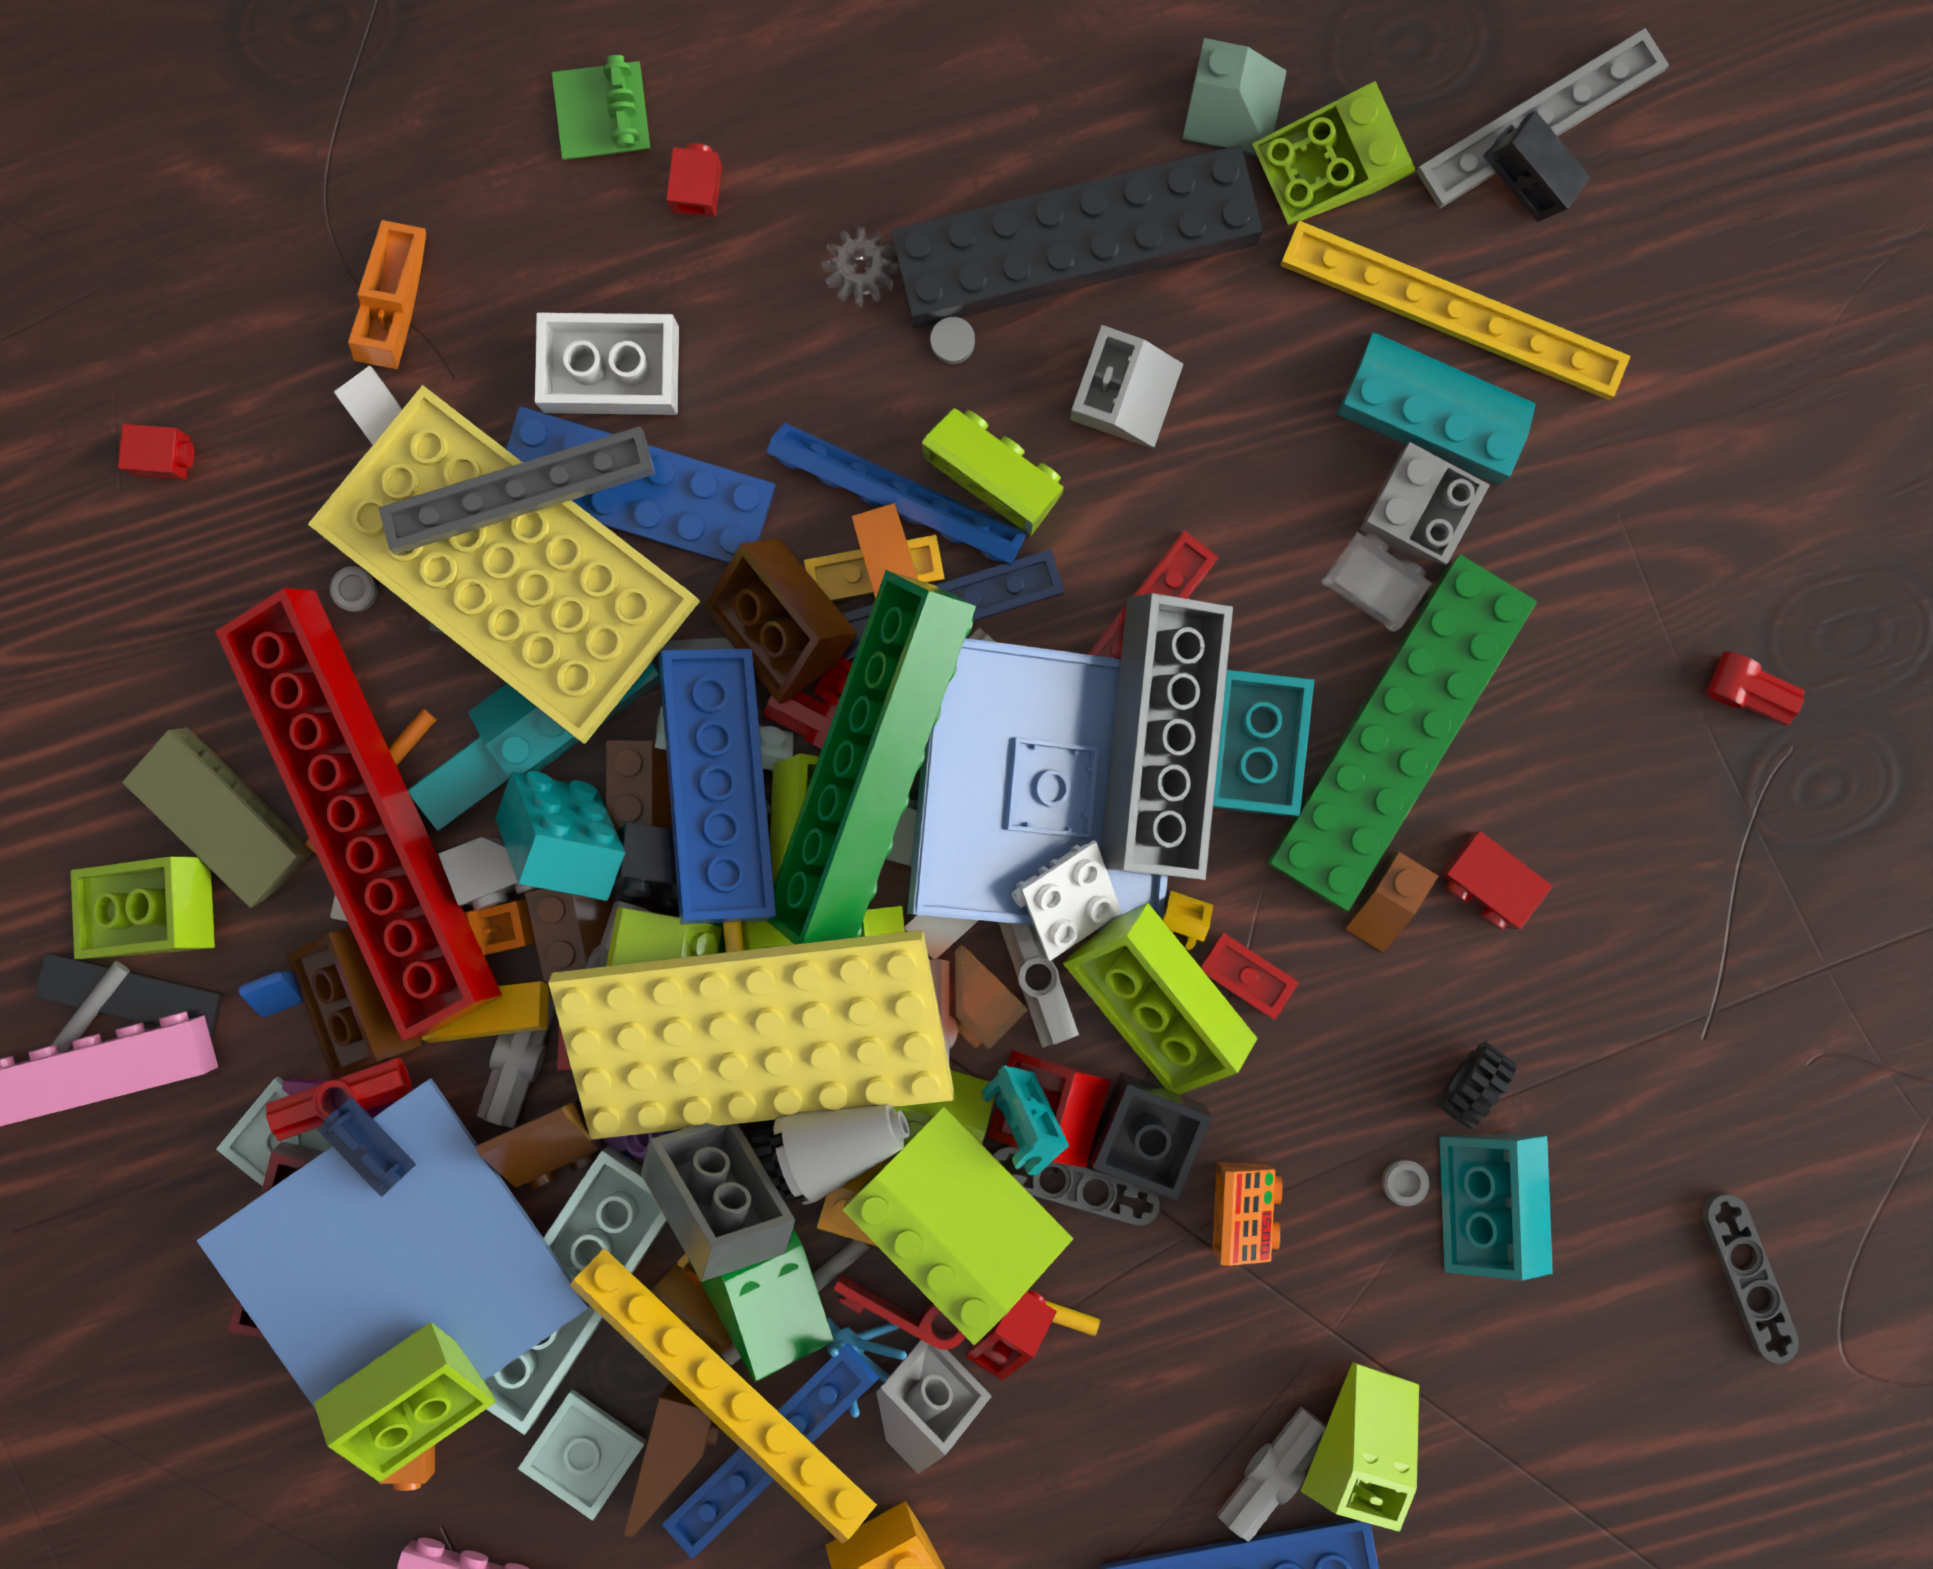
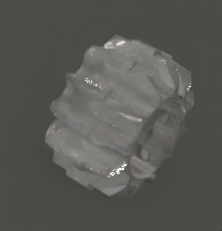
[822,227,899,306]

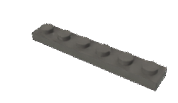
[379,426,655,555]

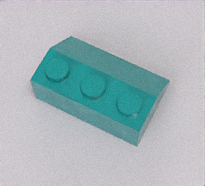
[1440,1134,1553,1281]

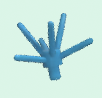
[827,1318,907,1418]

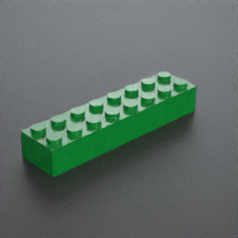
[1264,554,1538,911]
[767,570,976,945]

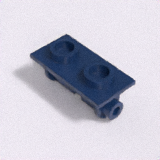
[317,1097,416,1197]

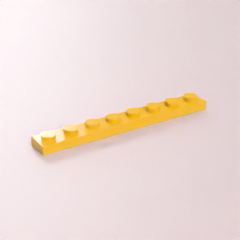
[1280,221,1631,401]
[569,1248,877,1544]

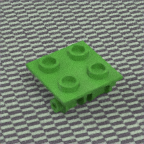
[552,55,651,160]

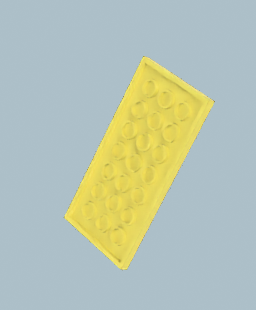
[308,385,700,744]
[548,930,954,1139]

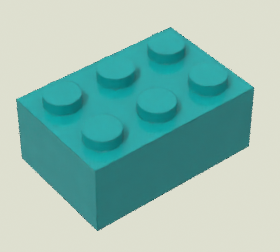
[1213,670,1314,818]
[495,771,625,901]

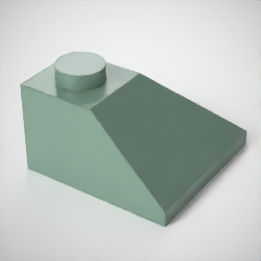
[1182,38,1286,157]

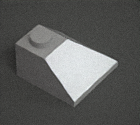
[876,1339,992,1474]

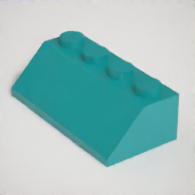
[1336,332,1536,486]
[468,661,661,778]

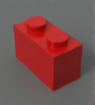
[1439,831,1553,931]

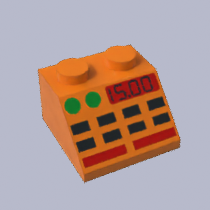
[1212,1162,1283,1266]

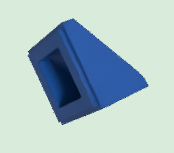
[238,970,303,1017]

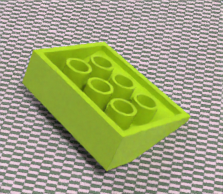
[842,1106,1073,1345]

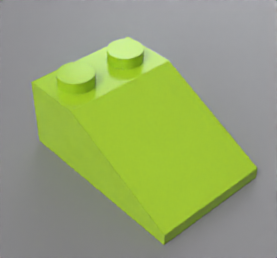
[71,857,215,960]

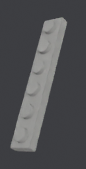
[1416,28,1669,209]

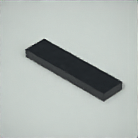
[35,952,224,1038]

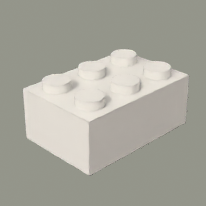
[535,313,679,415]

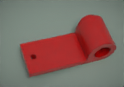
[833,1274,965,1350]

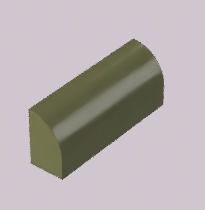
[122,727,313,908]

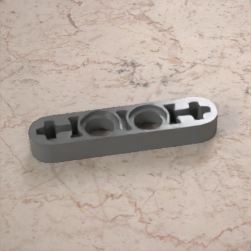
[992,1147,1160,1226]
[1701,1192,1799,1364]

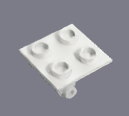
[1012,840,1122,961]

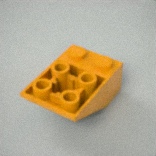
[825,1501,945,1569]

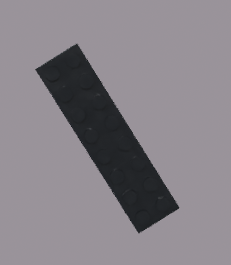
[891,145,1263,329]

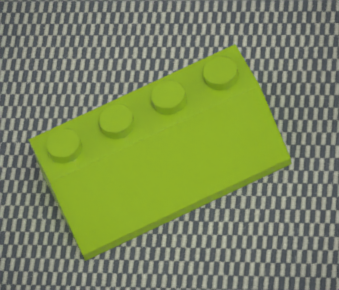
[1063,903,1258,1094]

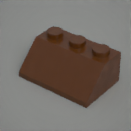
[703,538,857,703]
[286,926,422,1080]

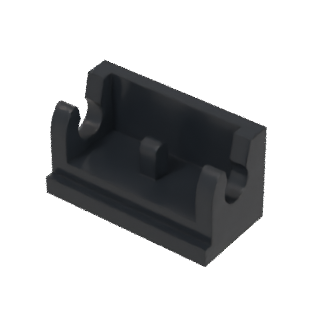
[1483,110,1590,222]

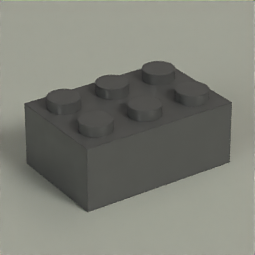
[641,1123,795,1282]

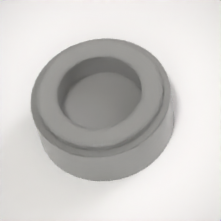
[930,317,975,364]
[330,566,378,613]
[1382,1159,1429,1206]

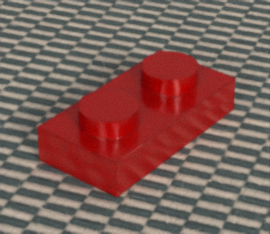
[1200,932,1299,1020]

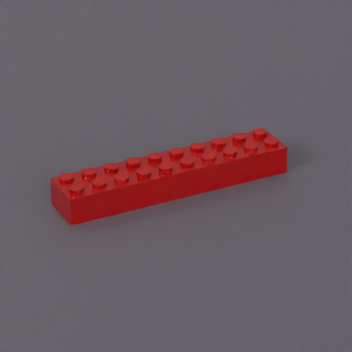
[215,588,503,1042]

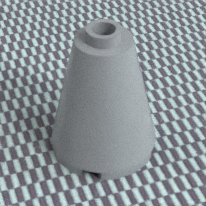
[774,1104,909,1205]

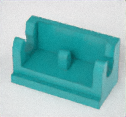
[408,736,509,831]
[982,1066,1069,1176]

